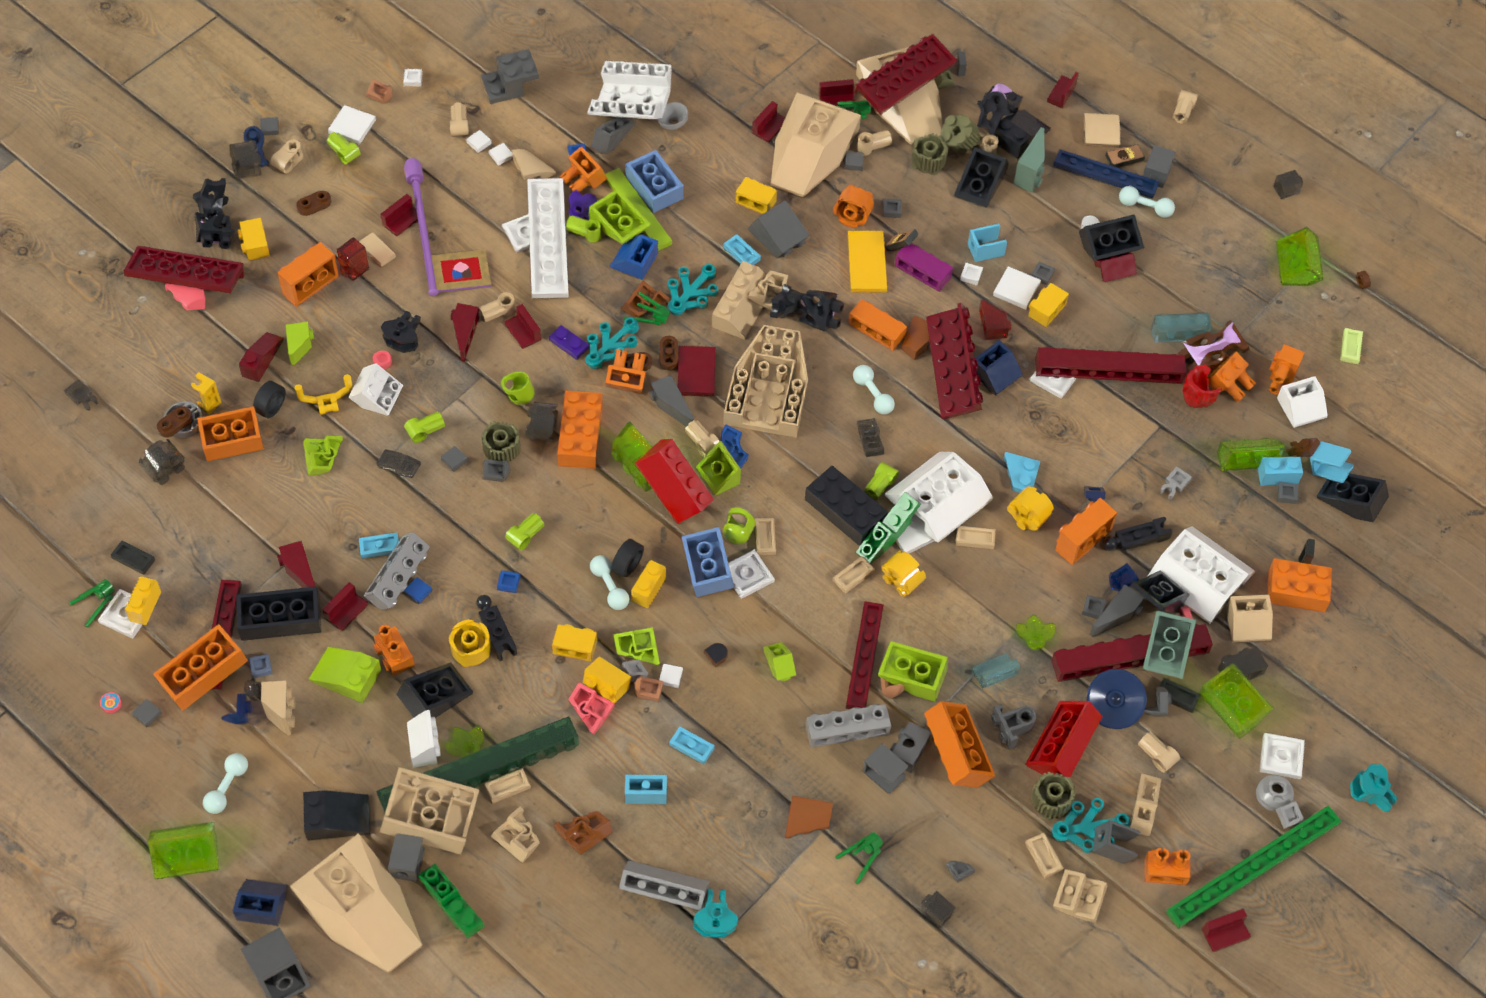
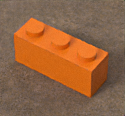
[848,299,907,351]

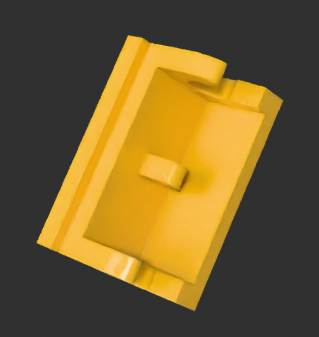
[191,372,221,415]

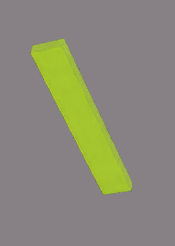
[605,168,672,251]

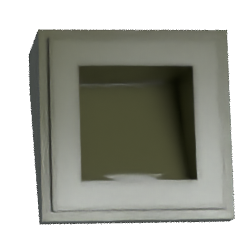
[934,70,955,89]

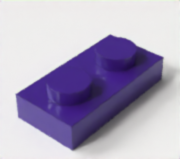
[549,325,589,360]

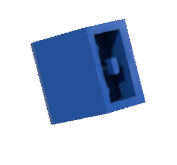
[610,235,658,280]

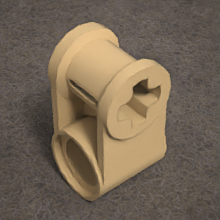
[270,139,304,174]

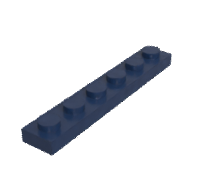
[1053,149,1159,199]

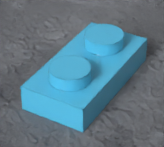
[723,234,761,265]
[359,532,399,559]
[669,727,715,764]

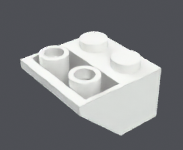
[349,363,403,415]
[1277,376,1328,428]
[407,710,441,768]

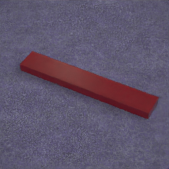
[211,580,242,690]
[846,601,884,709]

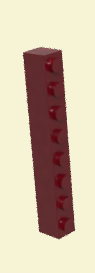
[1035,347,1186,384]
[1051,624,1213,682]

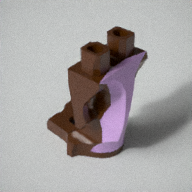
[1178,320,1250,372]

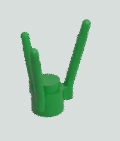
[837,100,871,120]
[624,292,670,326]
[69,579,115,627]
[835,832,883,884]

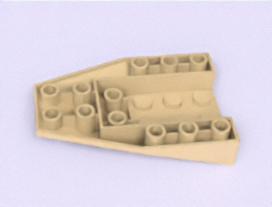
[856,47,943,145]
[771,93,861,197]
[723,325,808,438]
[290,833,423,973]

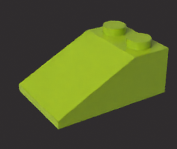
[589,189,651,245]
[878,641,948,702]
[309,647,382,703]

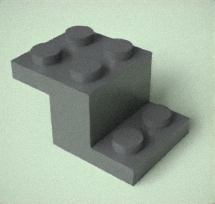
[481,49,539,104]

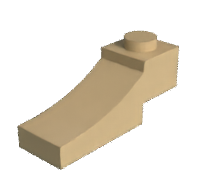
[1130,773,1161,836]

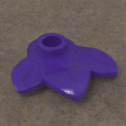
[569,190,597,220]

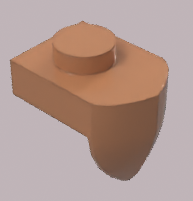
[366,79,392,104]
[634,675,664,702]
[881,678,905,699]

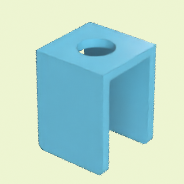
[968,224,1007,262]
[1310,441,1353,483]

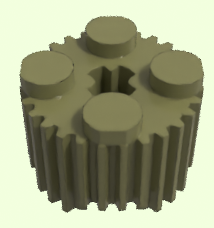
[941,114,981,155]
[911,133,948,175]
[482,421,521,462]
[1031,772,1075,820]

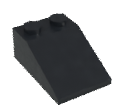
[994,109,1051,159]
[954,147,1009,208]
[1317,473,1389,522]
[1131,570,1190,615]
[396,662,473,718]
[303,790,370,841]

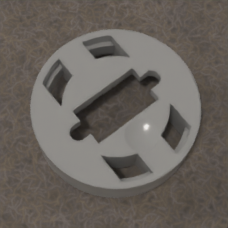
[164,401,203,438]

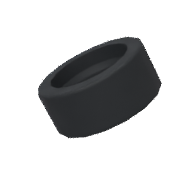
[253,381,286,418]
[611,539,644,577]

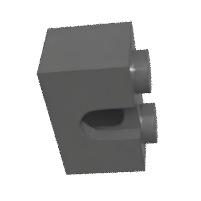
[890,721,931,773]

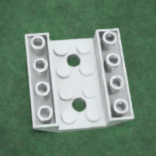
[587,61,671,119]
[885,452,993,543]
[1148,526,1255,624]

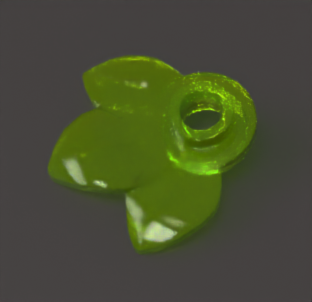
[1016,614,1055,650]
[445,725,484,761]

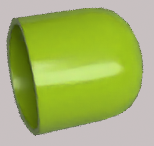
[501,371,535,405]
[723,507,756,545]

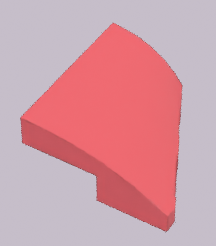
[165,283,205,310]
[568,683,615,735]

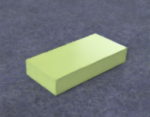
[1340,328,1363,364]

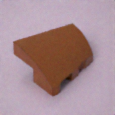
[620,280,671,317]
[901,316,930,360]
[785,796,833,839]
[554,811,613,855]

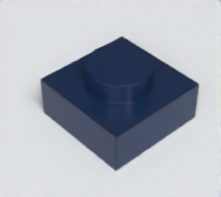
[1083,486,1106,502]

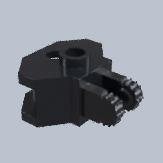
[381,311,421,353]

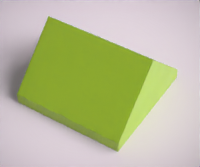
[696,441,741,495]

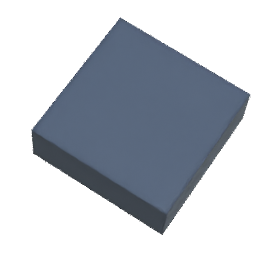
[249,654,272,678]

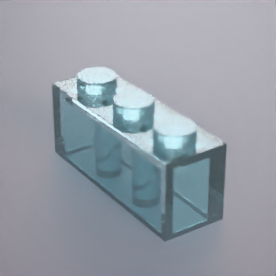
[1151,313,1212,342]

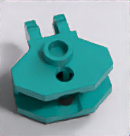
[1350,764,1397,812]
[693,889,738,938]

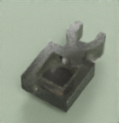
[64,379,98,411]

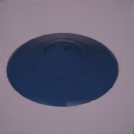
[1087,669,1147,729]

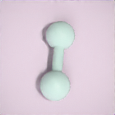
[1119,186,1175,218]
[853,365,895,415]
[590,555,629,610]
[203,753,248,814]

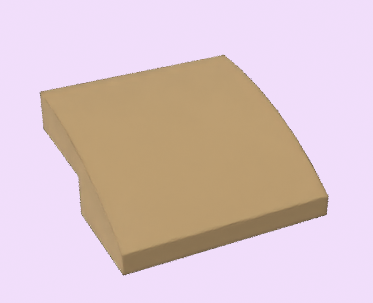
[1084,113,1120,147]
[1053,869,1107,923]

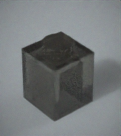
[1273,170,1304,199]
[921,891,956,929]

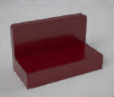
[1047,72,1079,109]
[819,79,855,106]
[752,101,785,143]
[380,194,418,236]
[1094,252,1137,282]
[505,304,541,349]
[322,582,368,631]
[1202,908,1251,952]

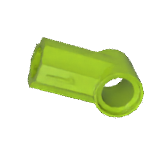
[326,132,361,165]
[566,215,602,243]
[404,411,445,443]
[864,462,899,499]
[505,513,544,550]

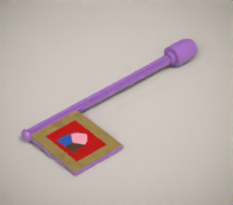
[404,158,491,296]

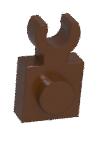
[1285,438,1320,457]

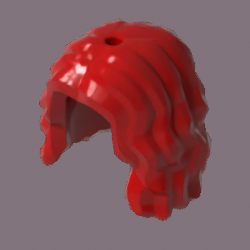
[1182,364,1222,408]

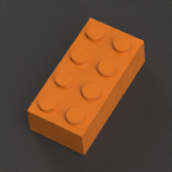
[557,390,603,469]
[153,624,248,711]
[924,701,995,788]

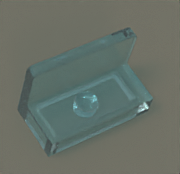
[972,654,1020,689]

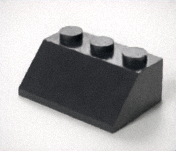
[1079,214,1144,261]

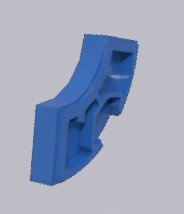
[721,424,749,469]

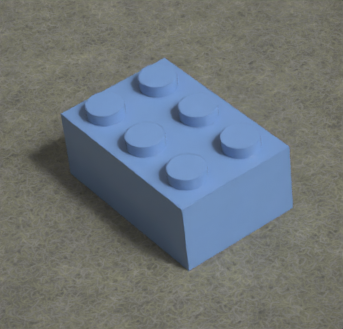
[626,150,683,213]
[681,527,734,597]

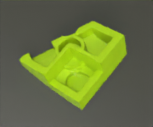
[303,435,343,476]
[614,627,660,665]

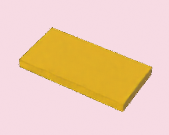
[848,231,887,293]

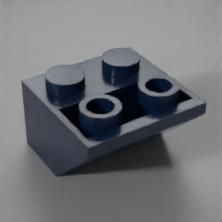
[976,340,1023,395]
[233,879,288,926]

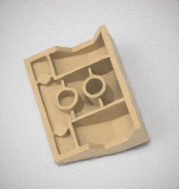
[380,767,479,855]

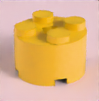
[1007,486,1054,531]
[881,550,926,597]
[449,620,491,667]

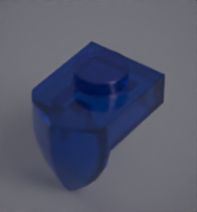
[1109,563,1139,592]
[221,694,252,725]

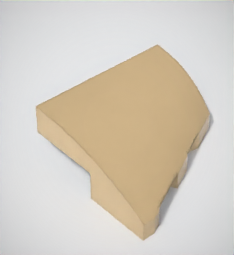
[512,149,556,180]
[748,271,788,309]
[491,807,540,863]

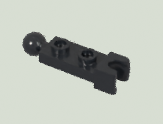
[1102,517,1172,551]
[476,595,517,661]

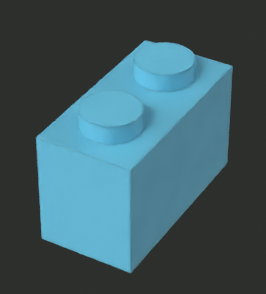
[1258,457,1303,486]
[625,775,667,804]

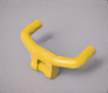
[295,374,353,415]

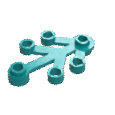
[668,264,719,316]
[585,317,639,369]
[1052,798,1131,853]

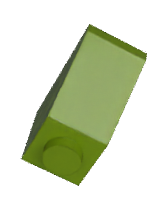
[286,322,314,365]
[763,642,796,681]

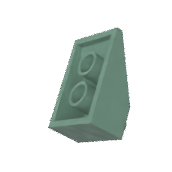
[1013,127,1045,193]
[1143,611,1196,679]

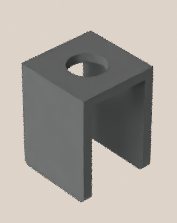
[1143,145,1175,188]
[862,744,908,794]
[1093,820,1140,864]
[388,834,425,882]

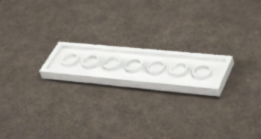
[527,178,568,298]

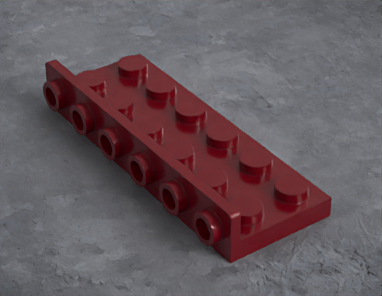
[854,34,957,115]
[124,245,245,294]
[926,303,983,420]

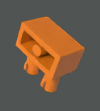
[559,147,607,192]
[1269,344,1305,394]
[605,349,646,394]
[1208,351,1256,402]
[373,625,415,676]
[1144,848,1190,886]

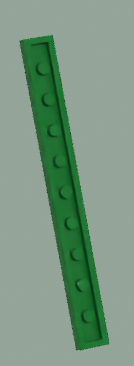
[1165,805,1342,929]

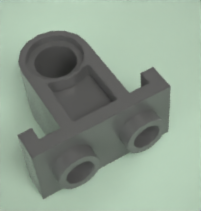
[991,704,1037,749]

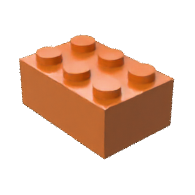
[277,242,339,307]
[197,406,264,462]
[1055,498,1117,565]
[1267,558,1332,613]

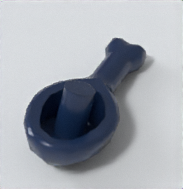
[243,126,269,167]

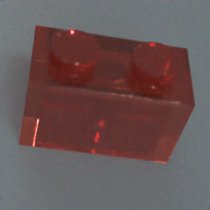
[337,237,369,281]

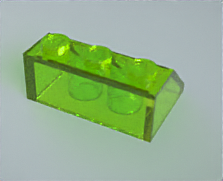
[1276,227,1324,287]
[611,421,652,492]
[1217,438,1285,471]
[1200,663,1273,739]
[148,822,219,880]

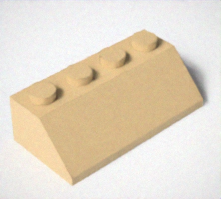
[712,261,766,340]

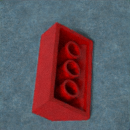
[635,439,714,524]
[1025,701,1103,778]

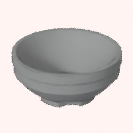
[657,102,688,130]
[1256,775,1294,811]

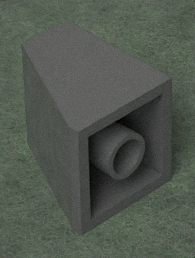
[748,200,810,258]
[241,927,311,998]

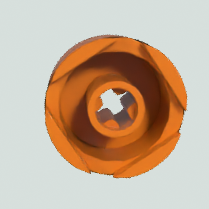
[833,185,874,228]

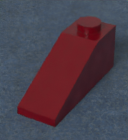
[450,303,480,362]
[239,332,284,382]
[277,540,315,588]

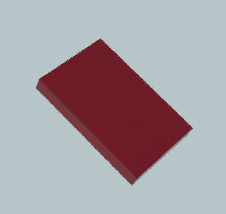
[678,346,716,397]

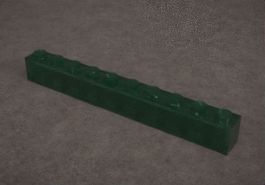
[376,716,579,815]

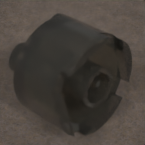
[229,140,262,179]
[526,401,558,442]
[139,439,185,485]

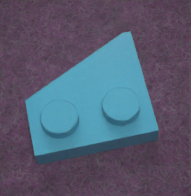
[1004,452,1041,493]

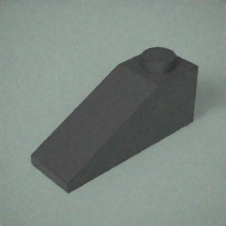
[591,117,635,154]
[649,375,694,427]
[1090,585,1145,637]

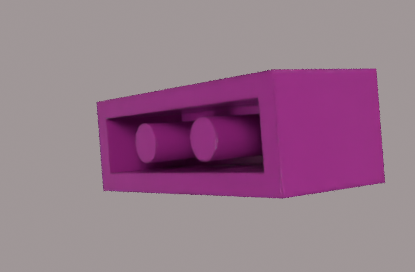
[895,243,953,292]

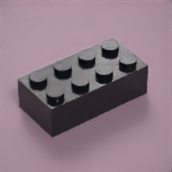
[805,465,888,546]
[237,586,322,641]

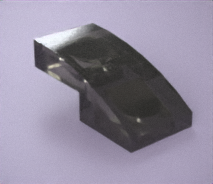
[857,418,884,457]
[376,449,421,478]

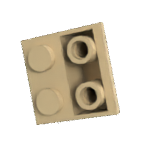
[1226,595,1273,642]
[261,681,295,735]

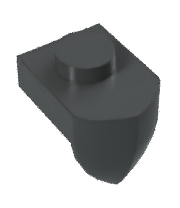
[483,459,511,482]
[1144,687,1171,717]

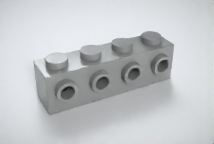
[364,532,430,610]
[806,704,891,748]
[619,860,710,910]

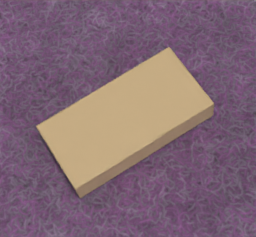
[359,232,396,267]
[755,518,776,555]
[956,526,996,549]
[832,556,875,594]
[484,768,531,804]
[1025,833,1064,879]

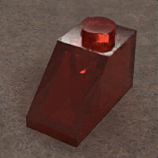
[979,300,1011,340]

